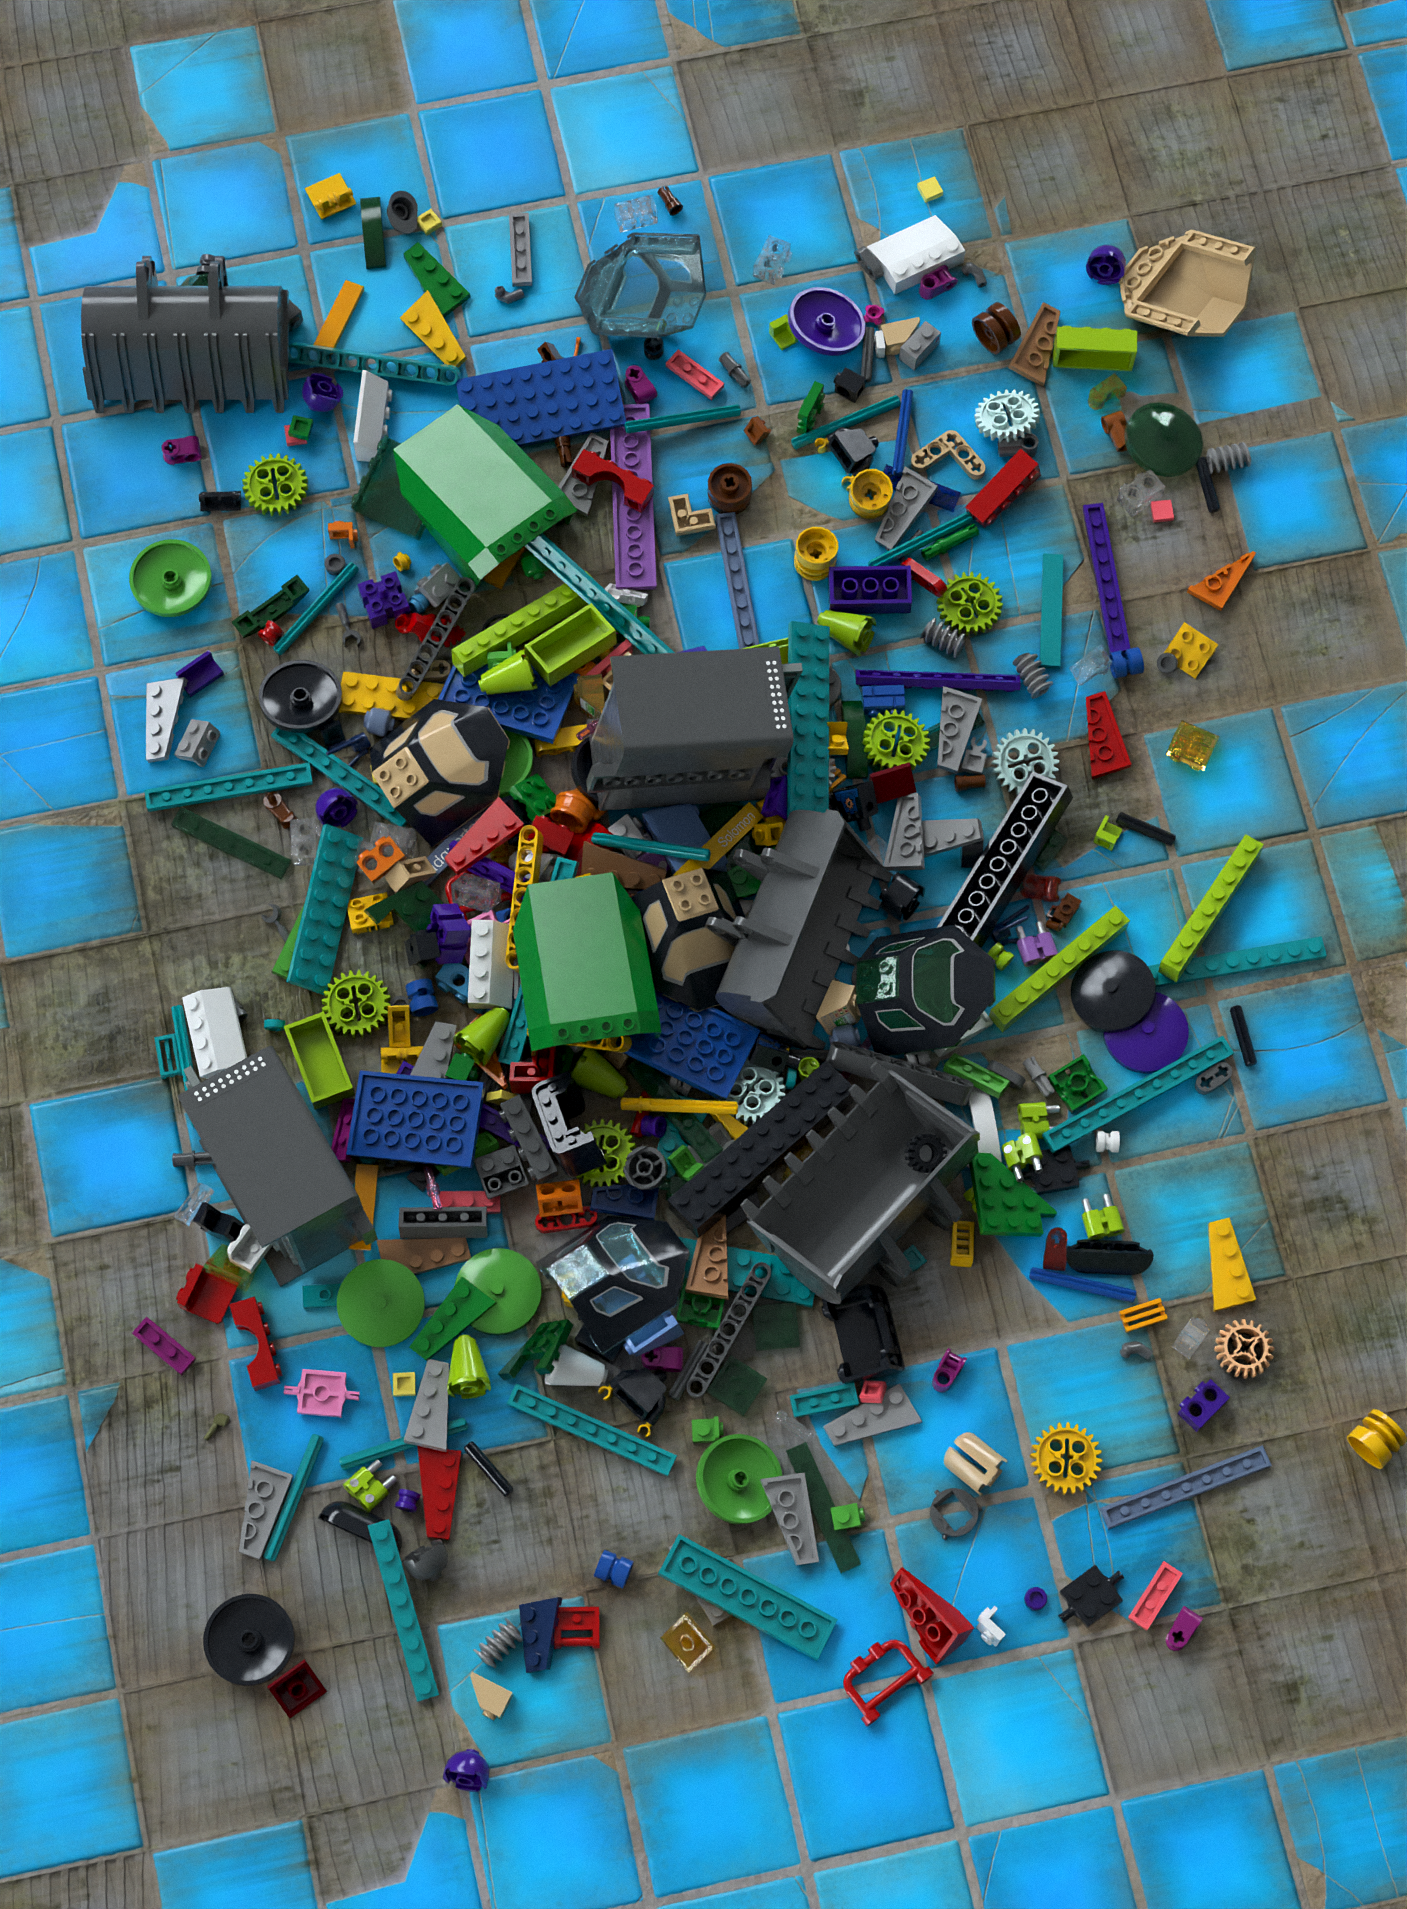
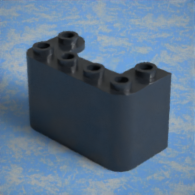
[532,1070,607,1177]

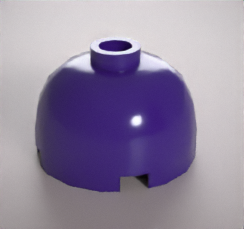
[1086,245,1126,285]
[302,373,343,412]
[315,788,358,828]
[443,1749,490,1792]

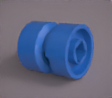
[1109,647,1144,679]
[405,979,439,1017]
[594,1550,634,1589]

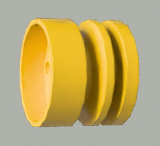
[849,469,893,519]
[794,527,838,581]
[1347,1409,1407,1469]

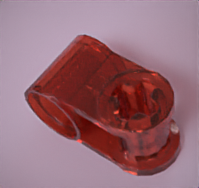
[1020,874,1062,902]
[1043,1227,1067,1271]

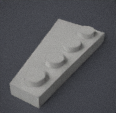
[404,1359,450,1452]

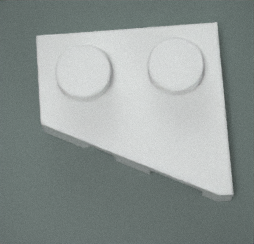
[605,583,649,607]

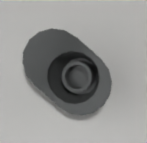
[387,191,418,234]

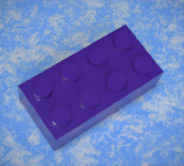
[828,566,912,614]

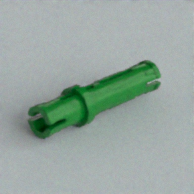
[921,523,979,561]

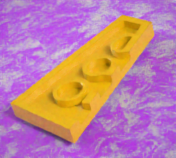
[400,290,467,373]
[1208,1217,1256,1312]

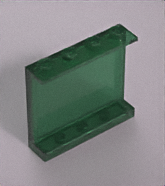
[351,435,426,541]

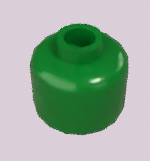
[520,551,549,580]

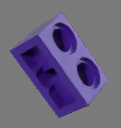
[1177,1379,1230,1432]

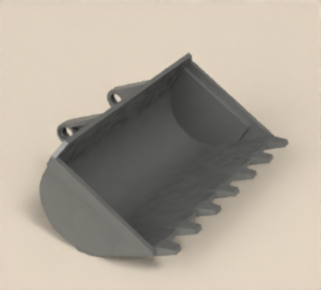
[81,256,289,413]
[705,809,892,1050]
[740,1062,980,1304]

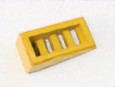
[710,1113,749,1140]
[950,1221,974,1267]

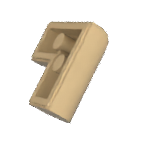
[668,494,716,536]

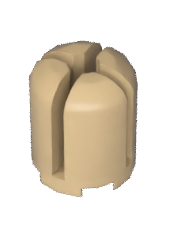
[944,1432,1008,1496]

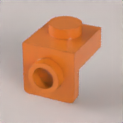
[328,521,358,549]

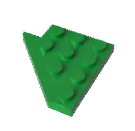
[969,1153,1057,1237]

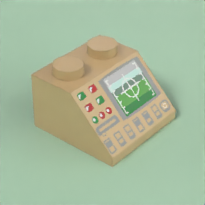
[816,980,865,1036]

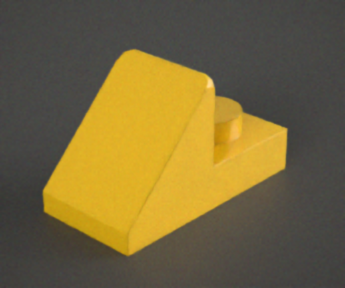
[827,722,849,755]
[388,1005,411,1048]

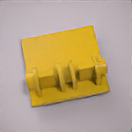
[304,173,357,220]
[1164,622,1219,679]
[347,892,394,935]
[381,1046,423,1074]

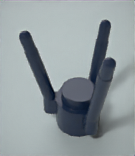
[326,732,371,767]
[991,905,1036,946]

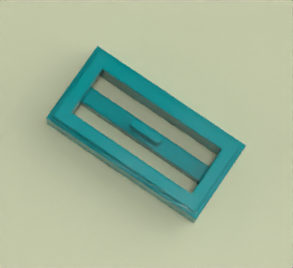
[154,1033,182,1079]

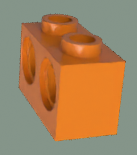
[356,836,407,884]
[536,1179,583,1217]

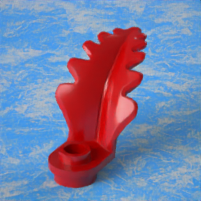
[395,612,466,648]

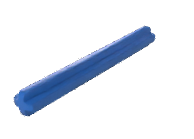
[892,389,913,477]
[1029,1267,1137,1302]

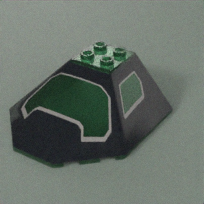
[856,925,996,1056]

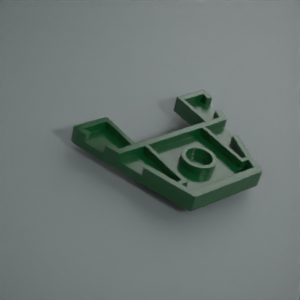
[364,880,444,969]
[498,1319,573,1380]

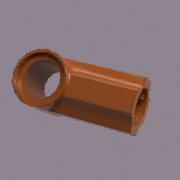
[1101,410,1134,452]

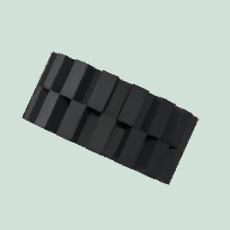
[904,1134,947,1173]

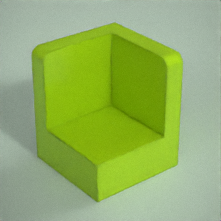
[769,314,798,350]
[1093,815,1122,851]

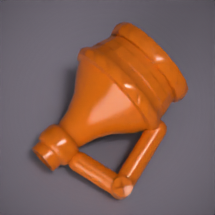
[550,788,608,833]

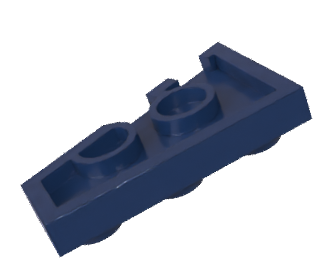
[590,1184,659,1220]
[519,1597,562,1673]

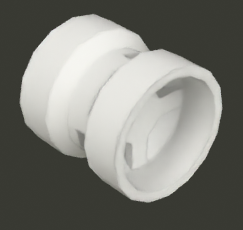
[1096,1131,1120,1153]

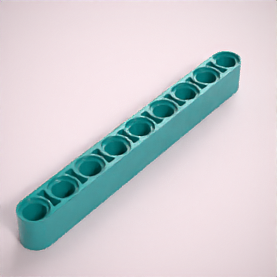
[289,342,461,386]

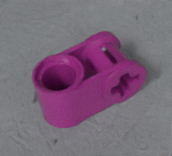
[919,265,958,300]
[625,365,657,404]
[162,436,202,465]
[641,1346,684,1372]
[932,1348,967,1392]
[1165,1606,1203,1651]

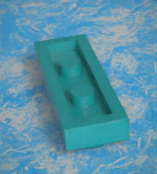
[789,1382,859,1419]

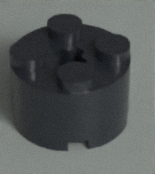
[879,872,925,923]

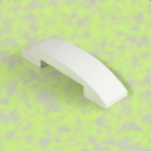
[968,1086,1002,1163]

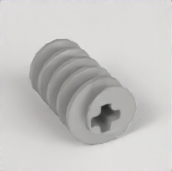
[1206,442,1251,474]
[920,618,966,659]
[1013,653,1053,699]
[473,1618,523,1668]

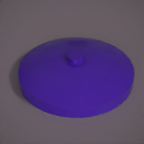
[788,287,865,356]
[1103,992,1189,1074]

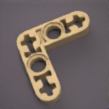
[911,430,985,480]

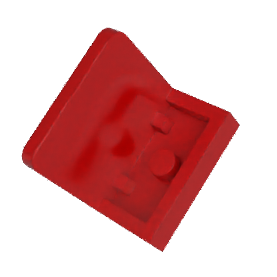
[176,1263,237,1324]

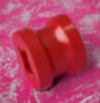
[258,620,284,646]

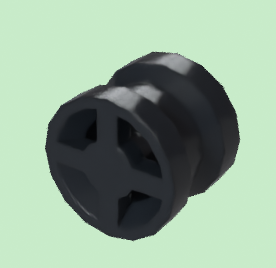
[644,337,664,360]

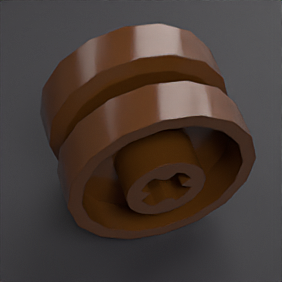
[972,302,1021,355]
[707,463,752,515]

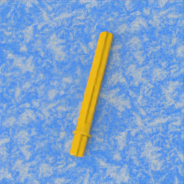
[621,1096,738,1114]

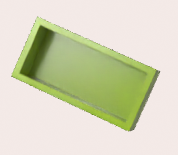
[1053,325,1137,371]
[524,603,617,686]
[284,1011,355,1110]

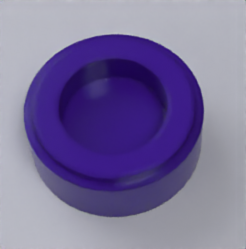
[1024,1587,1047,1611]

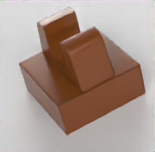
[743,416,771,446]

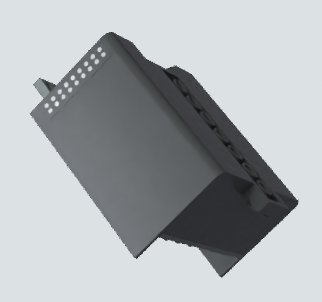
[586,647,803,811]
[177,1046,378,1287]

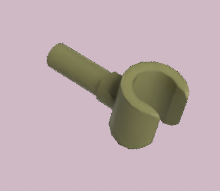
[204,1413,230,1441]

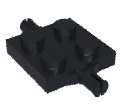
[1022,1145,1090,1195]
[1058,1565,1124,1628]

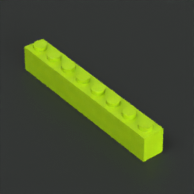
[451,571,591,677]
[1158,834,1264,982]
[989,905,1130,1033]

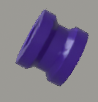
[641,1115,667,1138]
[395,1489,421,1513]

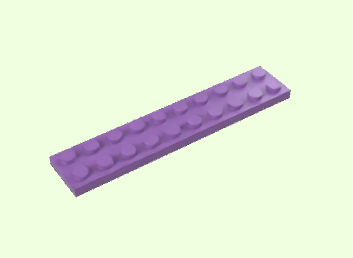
[610,404,656,590]

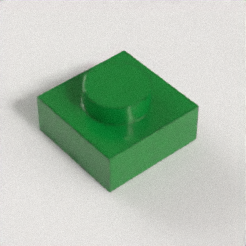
[288,415,314,440]

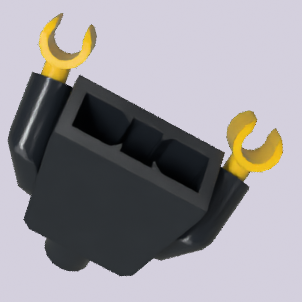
[815,427,879,491]
[598,1368,667,1438]

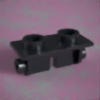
[199,491,241,511]

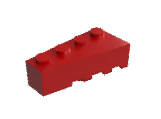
[965,449,1041,528]

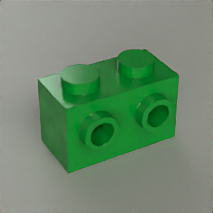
[445,1052,479,1082]

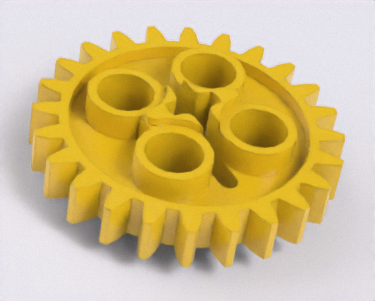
[1030,1422,1102,1495]

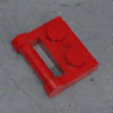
[554,1607,600,1649]

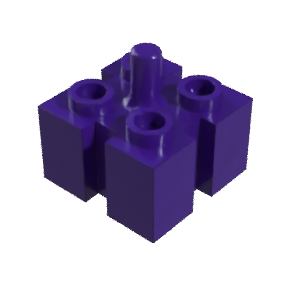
[357,571,410,629]
[427,903,471,964]

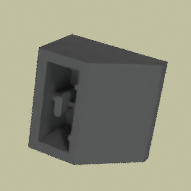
[474,1145,529,1200]

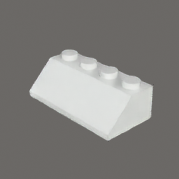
[353,370,393,463]
[468,919,514,1010]
[182,987,247,1079]

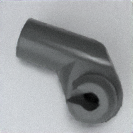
[961,262,987,287]
[494,286,524,304]
[1120,1341,1154,1360]

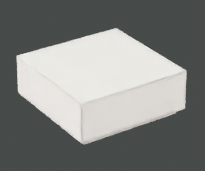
[874,330,885,358]

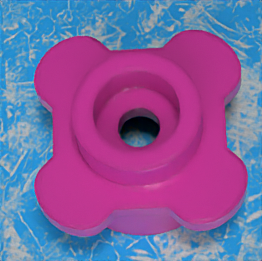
[863,305,885,325]

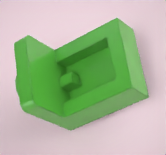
[487,641,516,670]
[667,1145,704,1181]
[831,1503,866,1531]

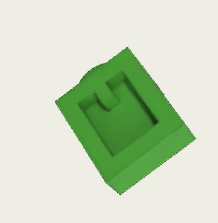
[692,1416,724,1443]

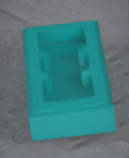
[302,1283,342,1309]

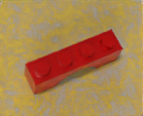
[572,449,654,513]
[229,1296,283,1391]

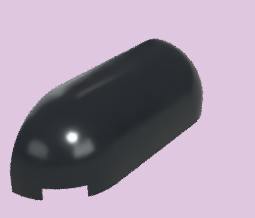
[1066,1239,1154,1275]
[318,1501,402,1552]

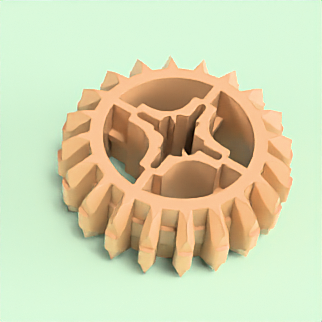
[1214,1319,1274,1379]

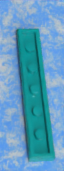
[1039,553,1064,669]

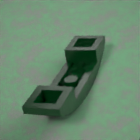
[360,197,386,269]
[232,575,310,638]
[841,701,868,779]

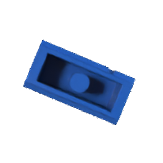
[862,685,905,718]

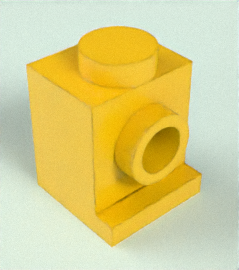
[752,822,783,846]

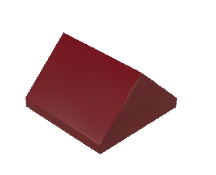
[869,762,916,804]
[267,1659,327,1719]

